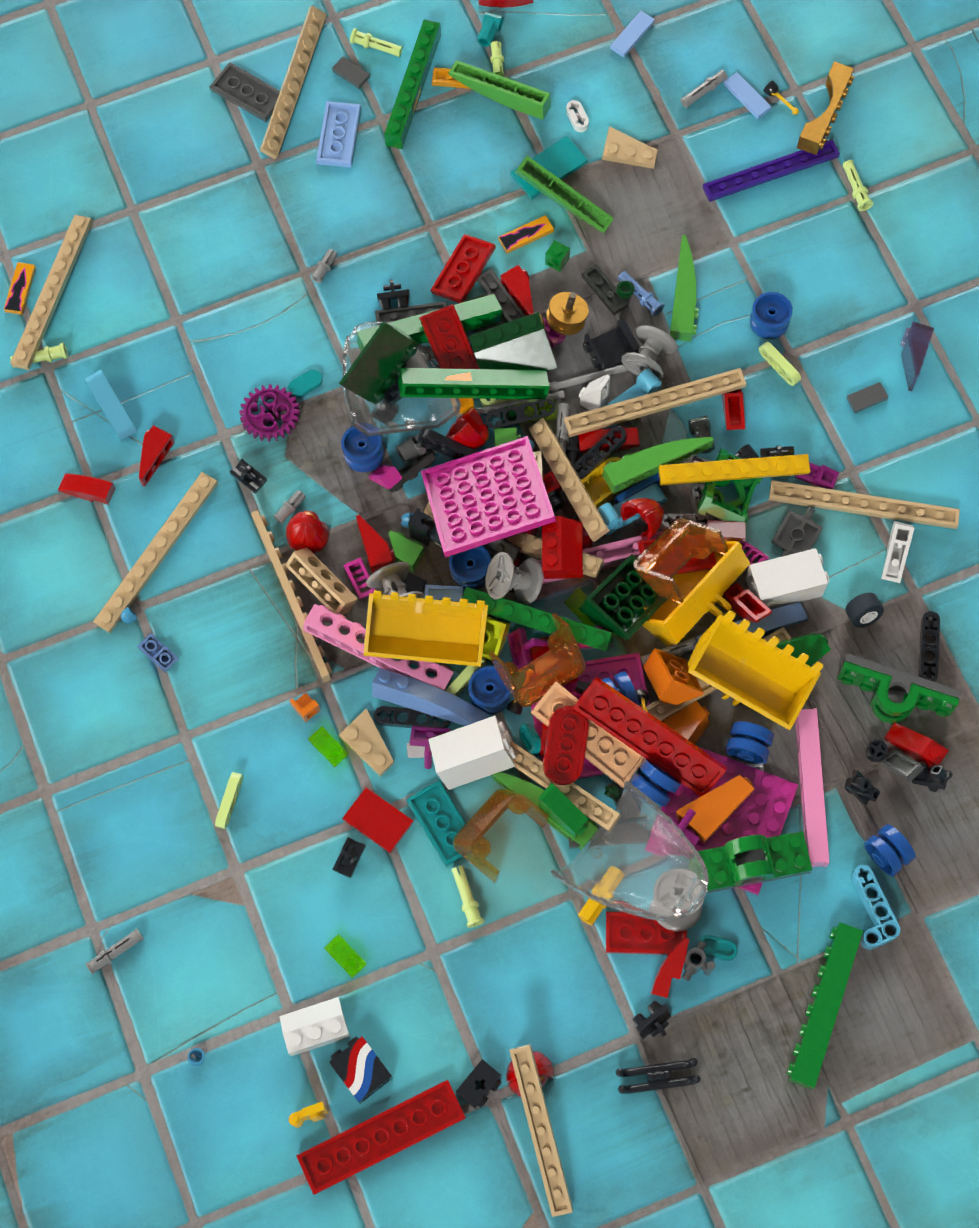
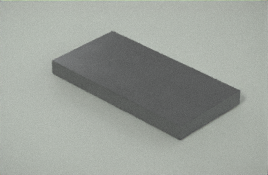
[209,62,280,122]

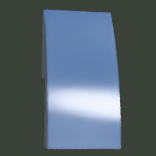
[137,633,179,672]

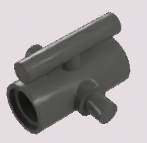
[396,428,438,465]
[682,941,715,981]

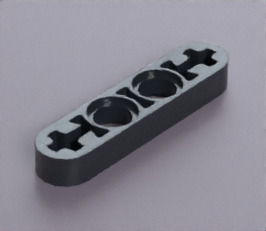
[485,399,556,429]
[573,426,627,480]
[418,428,477,460]
[919,611,940,682]
[374,706,450,728]

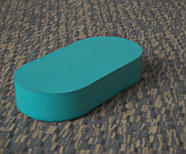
[288,370,322,398]
[519,723,541,754]
[697,935,738,961]

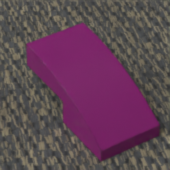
[795,462,839,489]

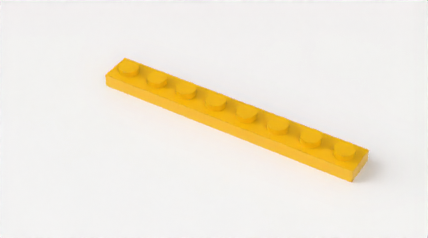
[658,454,810,485]

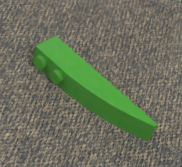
[449,60,551,120]
[515,156,614,233]
[670,235,699,342]
[602,437,714,494]
[491,772,598,851]

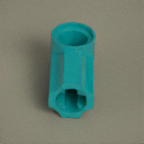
[477,12,504,47]

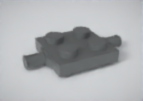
[771,507,823,557]

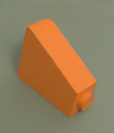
[662,701,709,745]

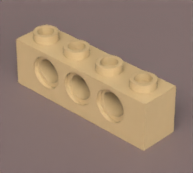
[285,548,358,615]

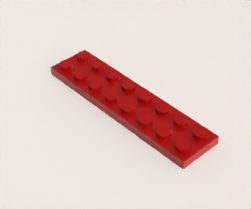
[573,677,727,797]
[296,1080,466,1195]

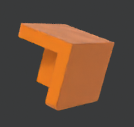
[289,693,321,722]

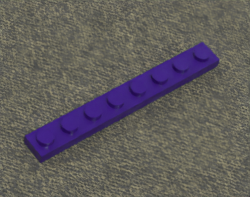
[702,139,840,202]

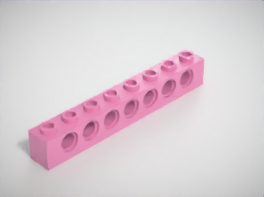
[303,604,453,691]

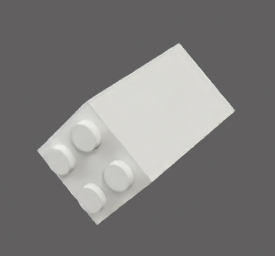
[745,548,829,609]
[428,716,516,790]

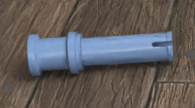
[618,271,665,317]

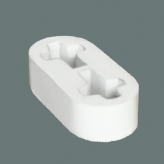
[566,100,589,132]

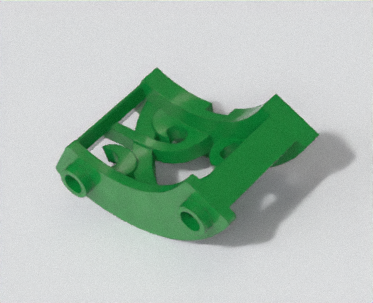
[698,448,762,524]

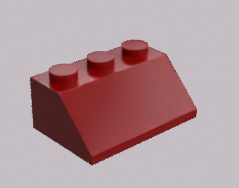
[542,516,583,579]

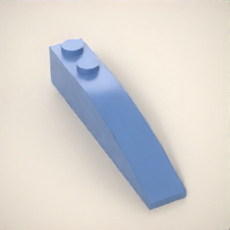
[696,602,808,643]
[372,668,489,726]

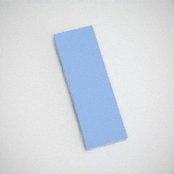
[610,11,655,57]
[723,72,771,119]

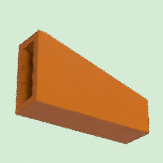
[675,775,755,844]

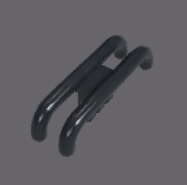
[615,1058,701,1094]

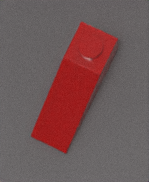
[500,265,534,316]
[139,425,175,487]
[356,515,396,573]
[883,722,949,767]

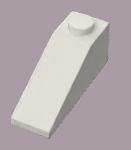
[579,375,610,410]
[881,521,914,583]

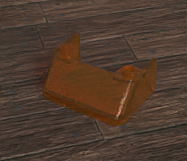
[633,519,728,604]
[489,613,586,707]
[453,789,549,883]

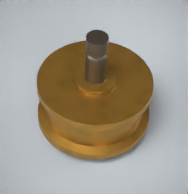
[546,292,589,335]

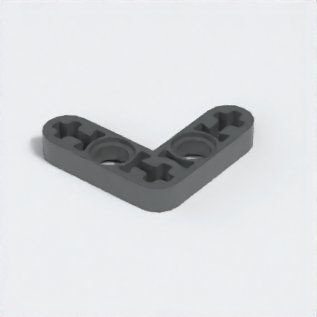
[660,484,715,533]

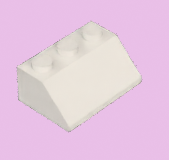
[280,997,350,1056]

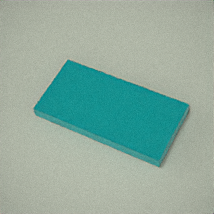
[510,136,588,200]
[405,780,480,867]

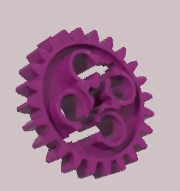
[239,384,300,442]

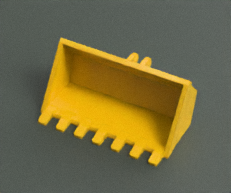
[642,540,750,646]
[363,590,488,667]
[687,611,823,730]

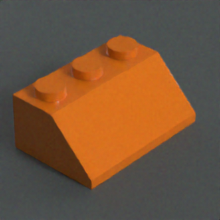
[643,648,704,705]

